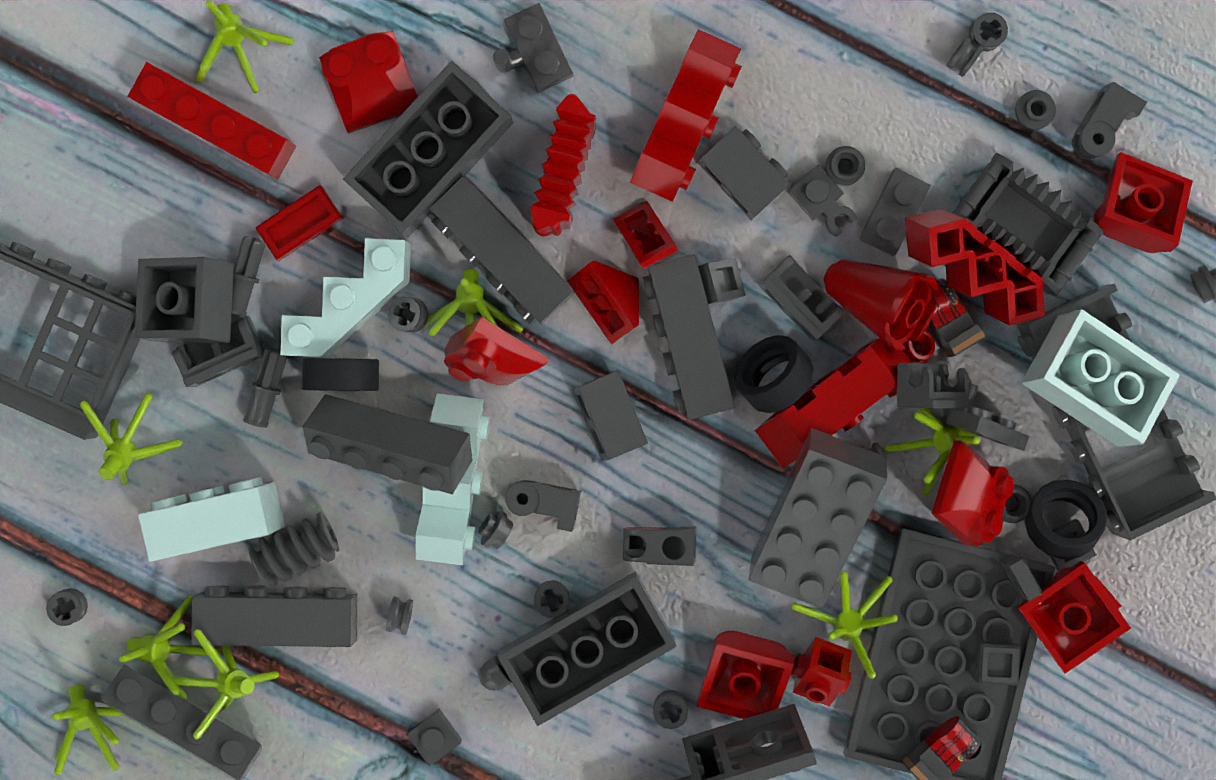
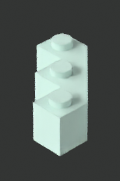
[280,238,411,357]
[416,393,490,565]

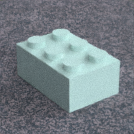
[1021,309,1180,447]
[138,477,285,562]

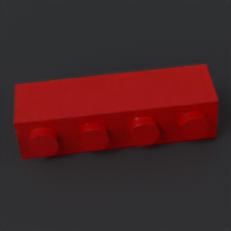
[127,62,297,180]

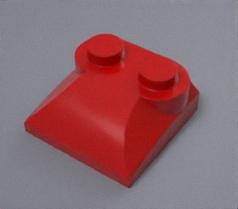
[319,31,418,134]
[1094,152,1193,253]
[444,317,549,385]
[931,440,1014,547]
[1017,561,1131,674]
[696,631,794,719]

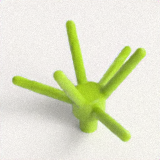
[195,0,294,93]
[421,269,523,336]
[80,393,183,485]
[883,408,980,496]
[791,571,898,679]
[119,595,221,700]
[172,629,279,739]
[52,685,125,775]

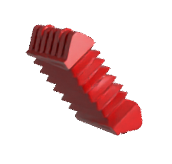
[531,94,596,237]

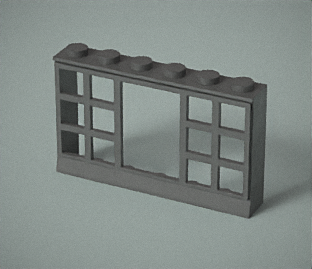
[0,242,140,440]

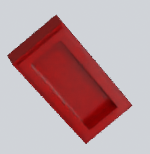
[255,185,344,261]

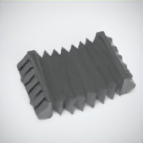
[952,153,1104,296]

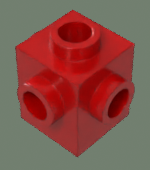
[791,637,852,707]

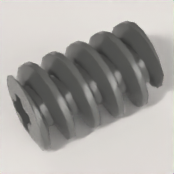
[248,512,339,588]

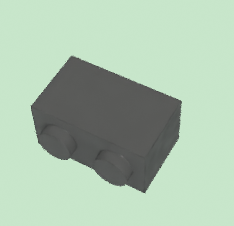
[698,126,790,221]

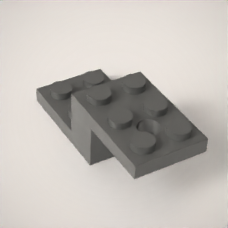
[677,704,817,780]

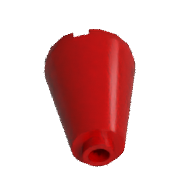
[824,259,939,351]

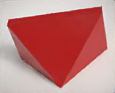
[613,201,678,269]
[567,260,639,345]

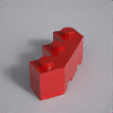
[629,29,742,202]
[905,209,1045,326]
[754,337,913,468]

